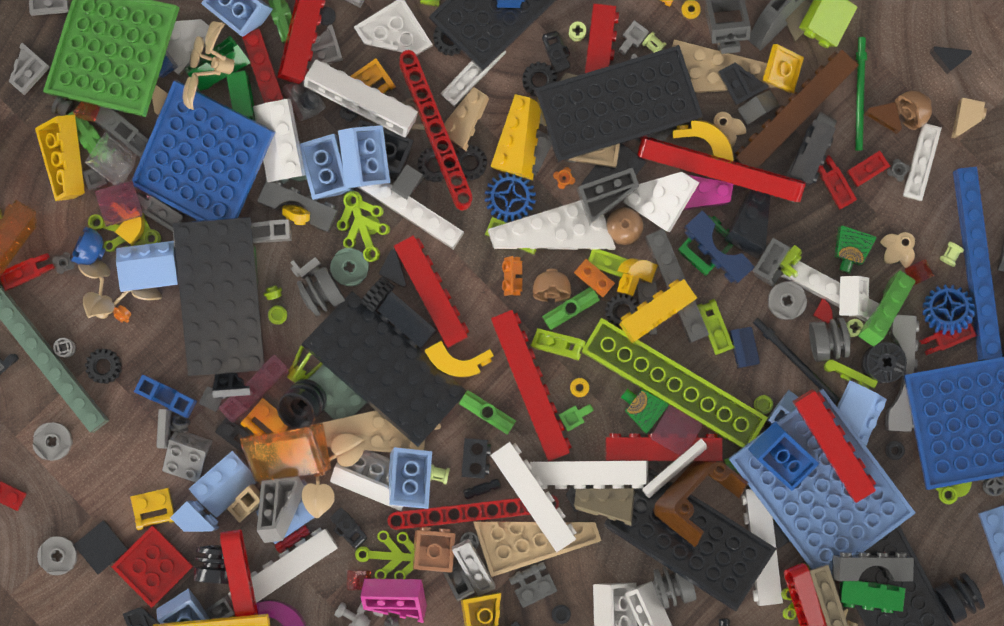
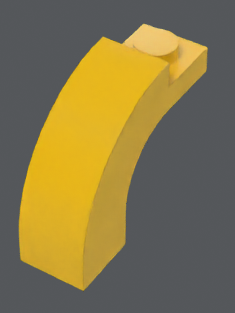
[673,120,734,161]
[425,341,494,377]

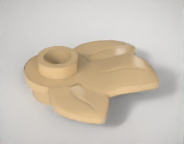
[713,112,746,148]
[880,232,915,268]

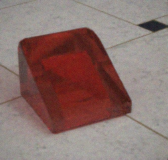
[73,102,101,122]
[905,259,934,286]
[347,570,371,590]

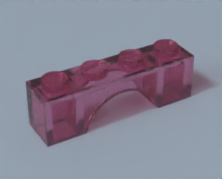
[218,355,290,423]

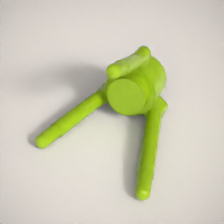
[287,345,323,383]

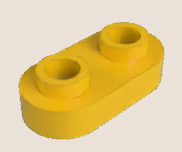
[282,205,310,225]

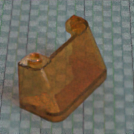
[240,423,331,485]

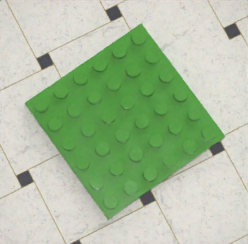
[43,0,180,117]

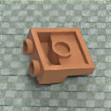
[413,527,455,573]

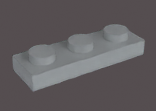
[452,539,496,596]

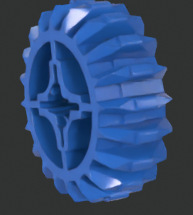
[484,172,536,222]
[922,284,975,335]

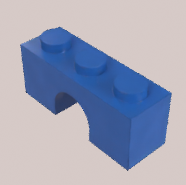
[134,374,197,418]

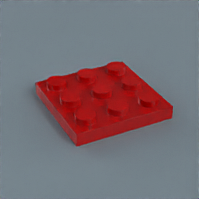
[111,525,194,608]

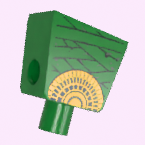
[834,226,876,274]
[621,389,669,434]

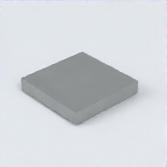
[156,409,172,449]

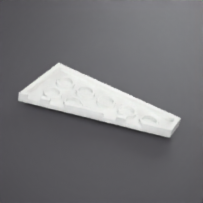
[488,201,616,250]

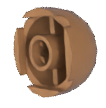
[895,91,932,130]
[606,207,644,246]
[533,269,571,302]

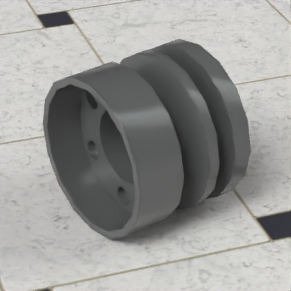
[297,266,345,317]
[809,318,851,362]
[653,567,697,609]

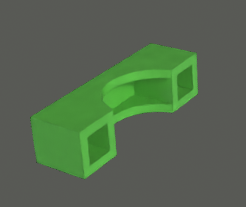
[858,270,916,347]

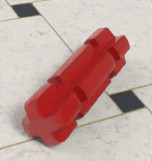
[275,525,310,554]

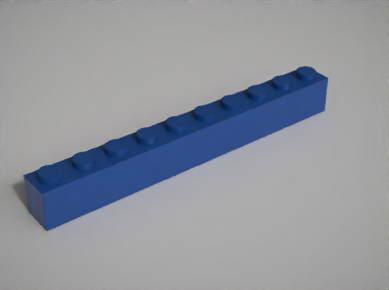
[953,167,1002,360]

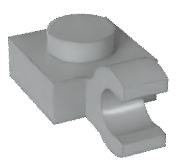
[618,20,649,56]

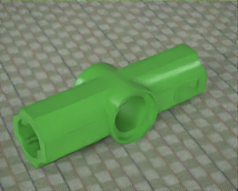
[268,0,292,43]
[68,109,112,165]
[542,287,600,330]
[459,390,516,435]

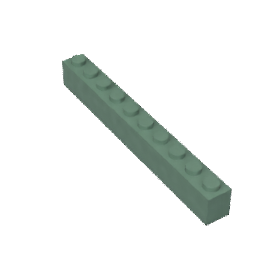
[0,283,109,433]

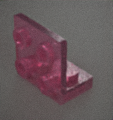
[95,181,143,226]
[651,405,703,456]

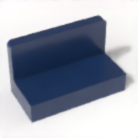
[729,327,760,369]

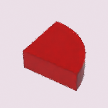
[813,299,833,325]

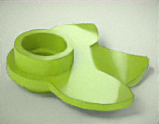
[935,482,972,504]

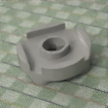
[768,281,807,320]
[33,422,73,461]
[37,536,78,575]

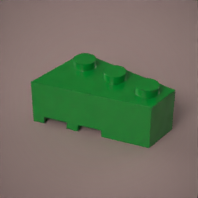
[184,36,251,91]
[838,580,906,613]

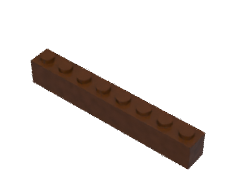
[734,50,858,168]

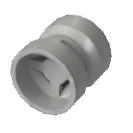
[53,338,76,358]

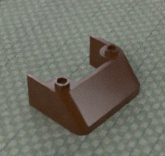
[654,461,748,547]

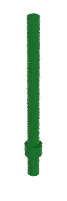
[855,37,867,151]

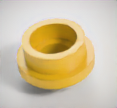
[681,0,701,19]
[570,378,589,397]

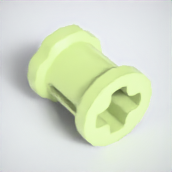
[569,22,586,42]
[642,32,667,52]
[940,242,964,267]
[846,319,864,337]
[430,464,450,485]

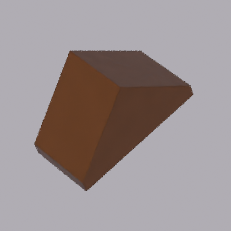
[864,102,902,134]

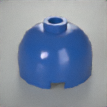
[70,226,106,265]

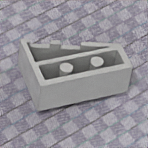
[257,476,304,543]

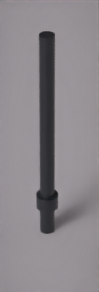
[752,317,840,404]

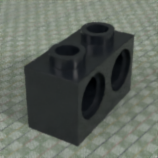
[462,438,491,479]

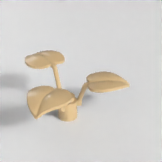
[183,21,234,110]
[78,260,162,319]
[275,433,365,518]

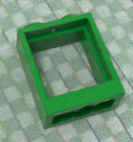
[226,71,256,121]
[677,215,733,276]

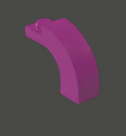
[256,600,307,626]

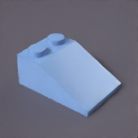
[389,447,432,509]
[156,588,210,624]

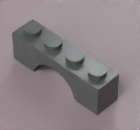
[257,180,338,233]
[832,552,914,581]

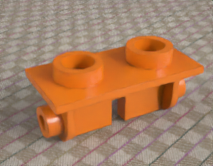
[502,256,522,296]
[574,259,615,297]

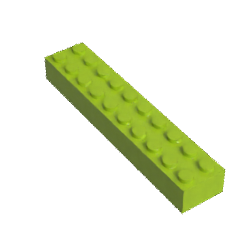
[581,318,768,448]

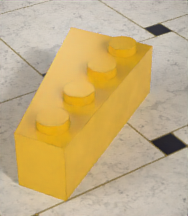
[491,94,541,180]
[35,115,85,201]
[619,279,697,343]
[461,593,501,626]

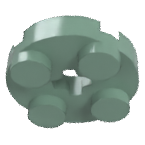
[330,248,369,287]

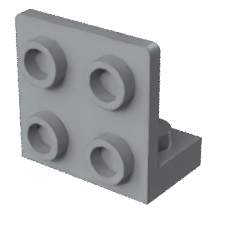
[162,431,213,482]

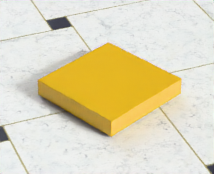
[763,44,804,93]

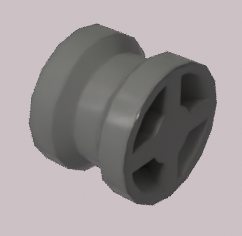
[51,96,74,116]
[982,477,1004,496]
[460,532,479,549]

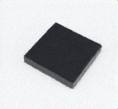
[74,520,128,575]

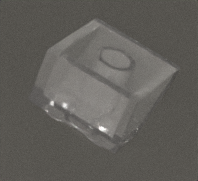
[85,132,136,185]

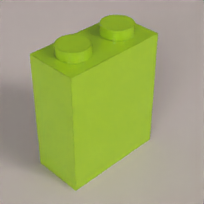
[799,0,858,48]

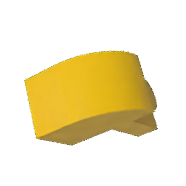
[110,202,145,246]
[617,258,658,296]

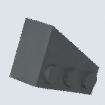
[577,168,639,226]

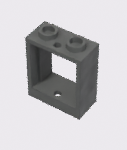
[705,0,751,44]
[753,238,791,287]

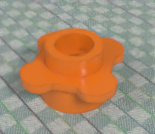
[553,167,575,189]
[113,305,131,323]

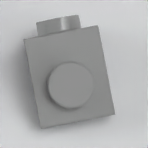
[290,257,322,279]

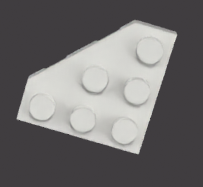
[354,0,433,55]
[167,19,209,76]
[623,172,699,232]

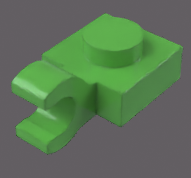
[559,404,594,431]

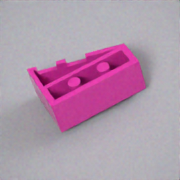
[683,175,733,211]
[361,579,427,623]

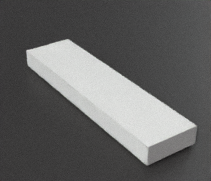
[440,51,506,107]
[903,123,942,201]
[643,439,707,498]

